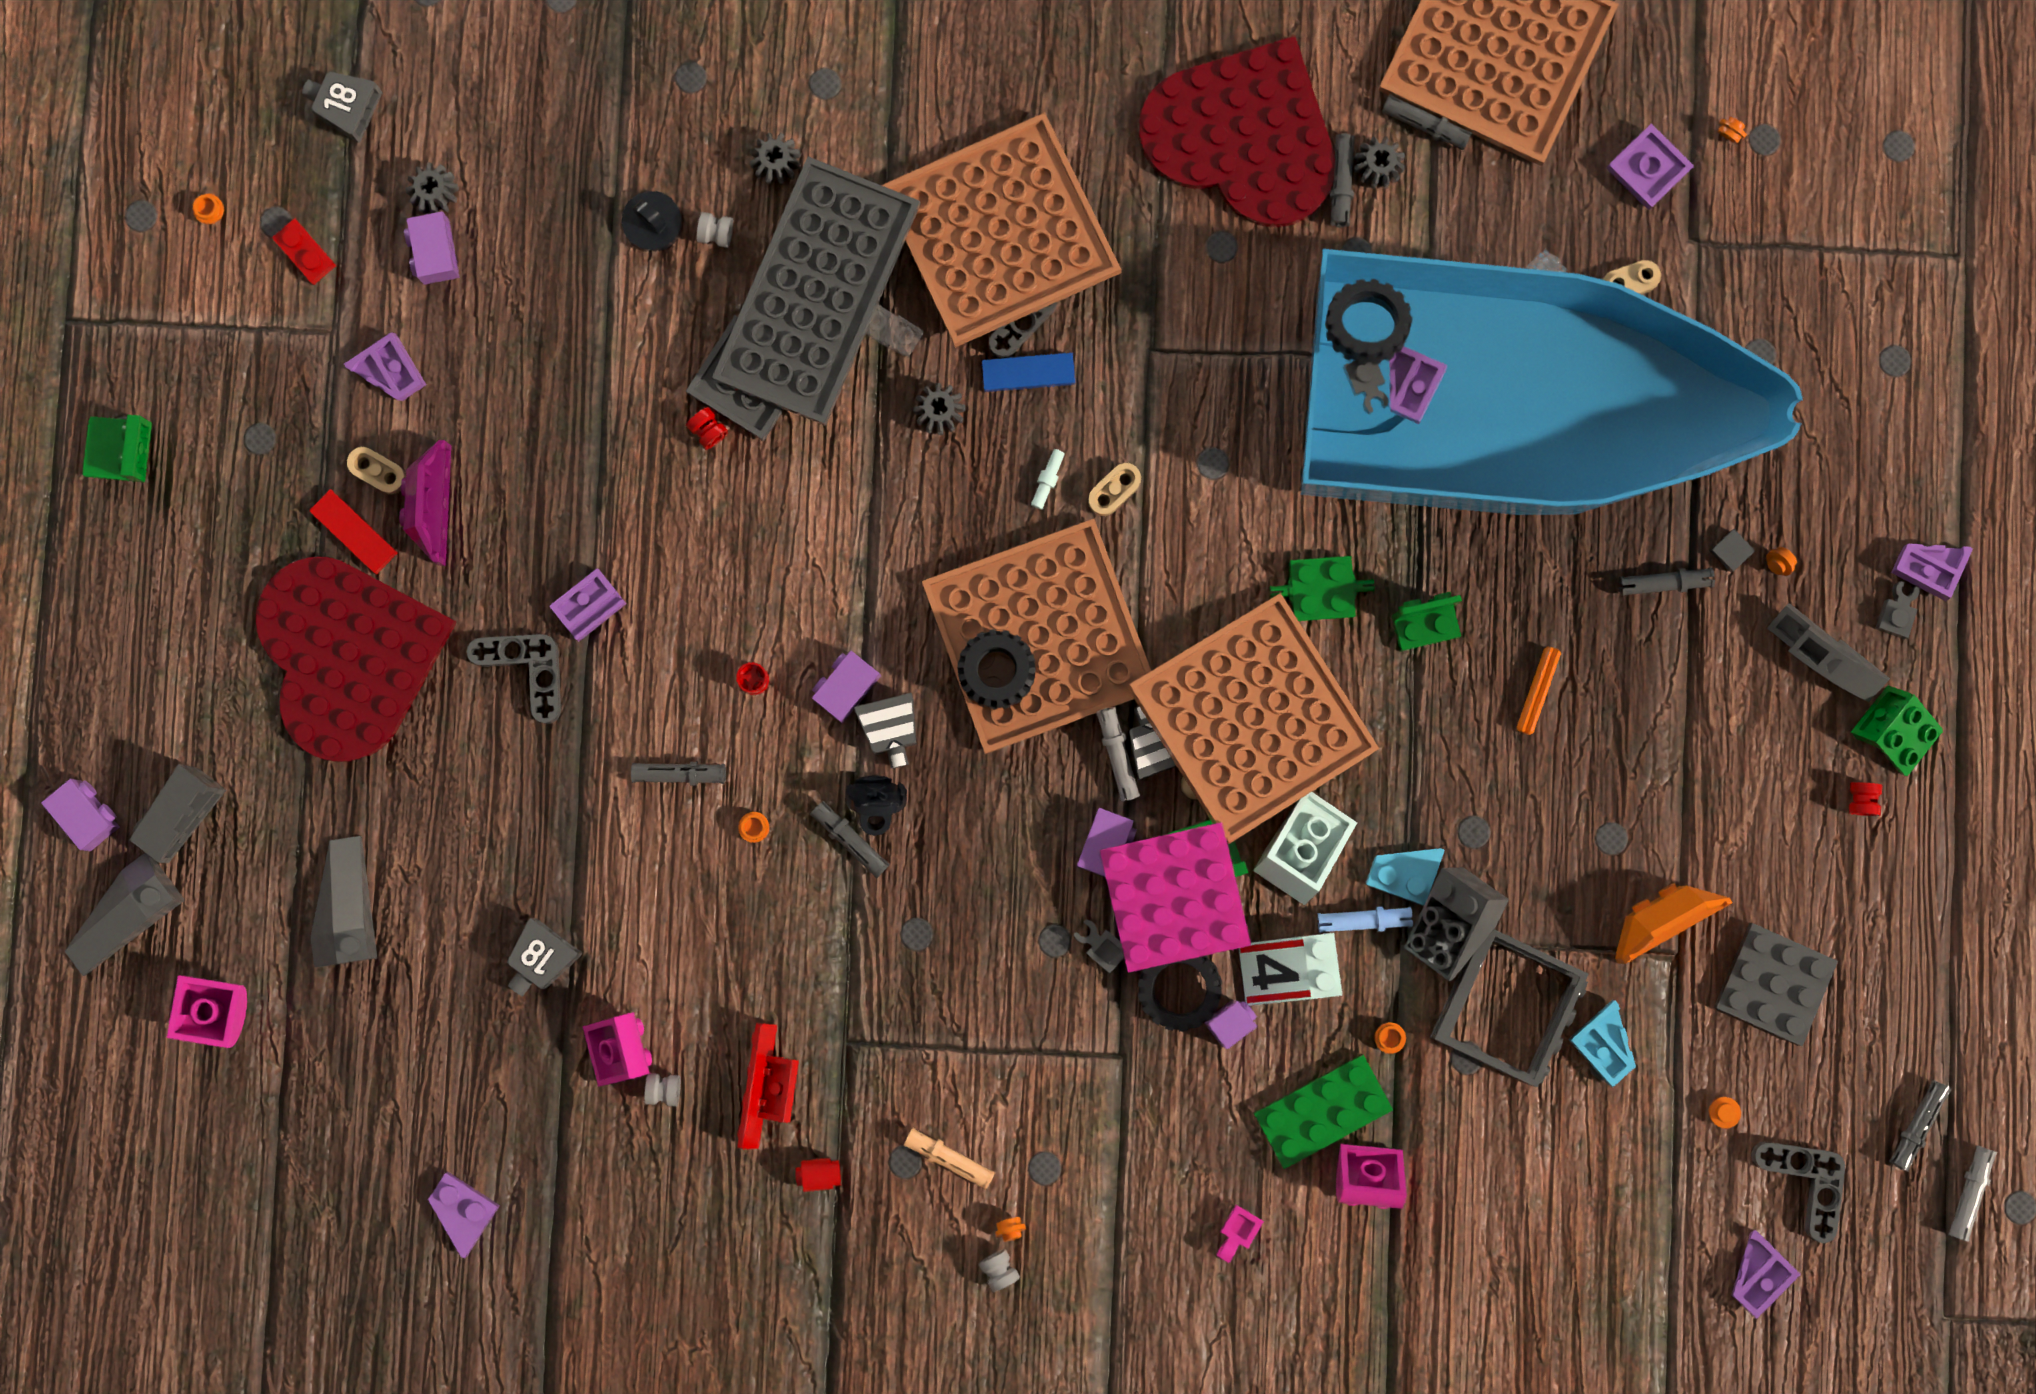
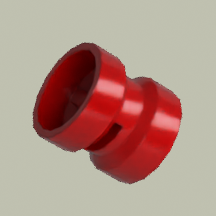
[686,407,729,450]
[736,662,770,695]
[1848,782,1883,816]

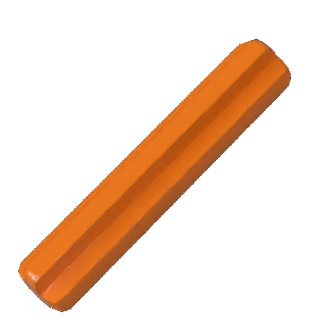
[1516,646,1561,735]

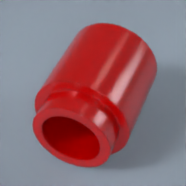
[795,1158,841,1192]

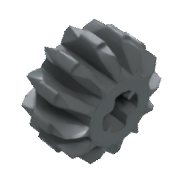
[750,132,801,185]
[1354,136,1405,189]
[405,163,459,214]
[913,383,965,436]

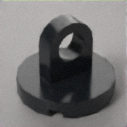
[621,191,682,252]
[845,775,907,836]

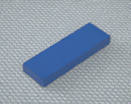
[982,353,1075,392]

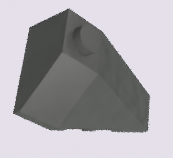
[65,853,185,976]

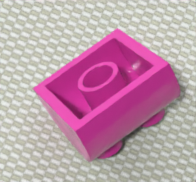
[166,975,247,1048]
[583,1012,652,1087]
[1336,1144,1407,1209]

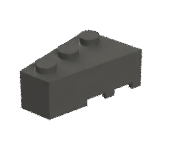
[130,764,227,863]

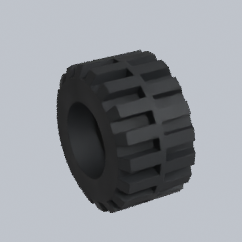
[958,629,1036,710]

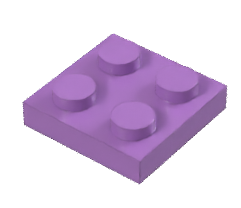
[1606,124,1694,210]

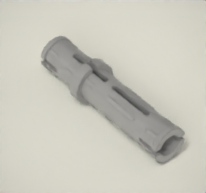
[1096,707,1140,801]
[1948,1146,1997,1242]

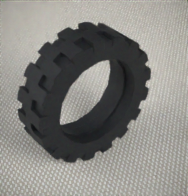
[1325,279,1412,365]
[1138,955,1222,1031]

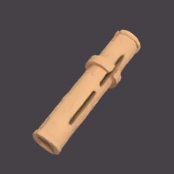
[903,1128,995,1190]

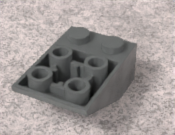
[1404,867,1509,981]

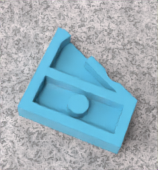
[1365,848,1445,906]
[1568,1000,1636,1087]

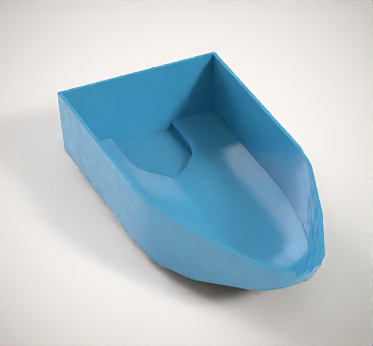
[1300,249,1803,515]

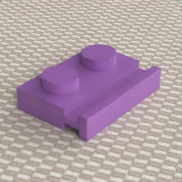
[549,568,627,642]

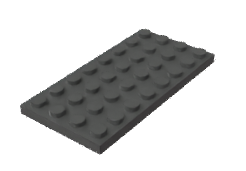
[712,156,921,426]

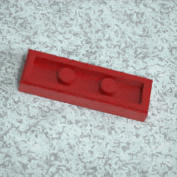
[309,489,398,574]

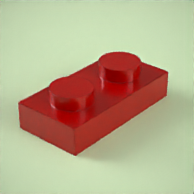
[272,218,337,285]

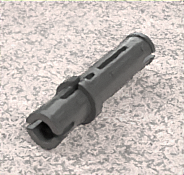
[1382,95,1472,151]
[1330,134,1355,227]
[1618,568,1715,596]
[631,761,726,786]
[810,800,890,879]
[1889,1080,1951,1172]

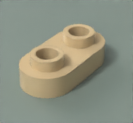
[1602,260,1661,294]
[347,447,406,494]
[1088,463,1141,516]

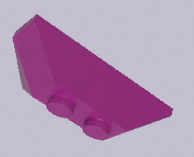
[399,440,451,566]

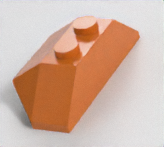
[1615,883,1732,964]

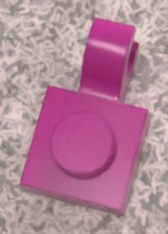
[1216,1204,1264,1263]

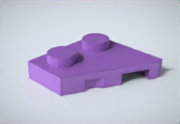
[344,332,426,401]
[1390,347,1447,424]
[1891,544,1973,601]
[428,1172,500,1258]
[1732,1230,1801,1319]

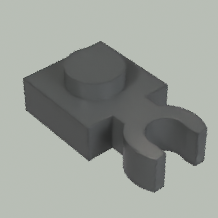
[1343,361,1389,414]
[1875,581,1920,639]
[1073,920,1124,973]

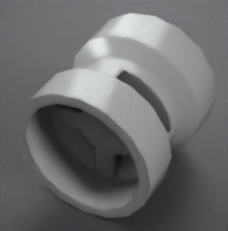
[697,212,733,248]
[645,1073,681,1107]
[978,1249,1020,1292]

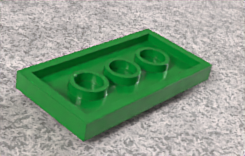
[1254,1054,1393,1169]

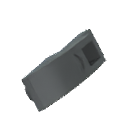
[1767,603,1890,702]

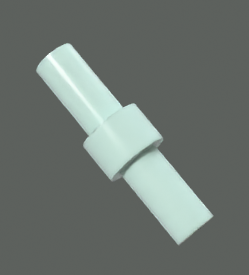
[1031,449,1065,510]

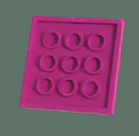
[1100,822,1251,972]

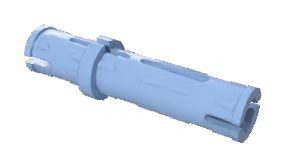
[1317,907,1413,933]

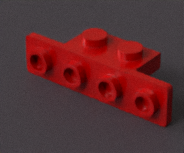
[737,1023,799,1149]

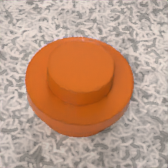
[1717,117,1747,144]
[192,194,224,224]
[1766,547,1797,576]
[738,812,770,843]
[1374,1022,1406,1054]
[1709,1097,1741,1128]
[995,1217,1026,1242]

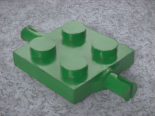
[1270,556,1375,621]

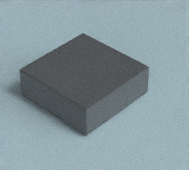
[1710,529,1755,573]

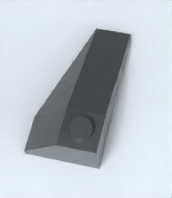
[311,836,377,968]

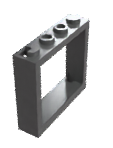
[1430,929,1589,1088]

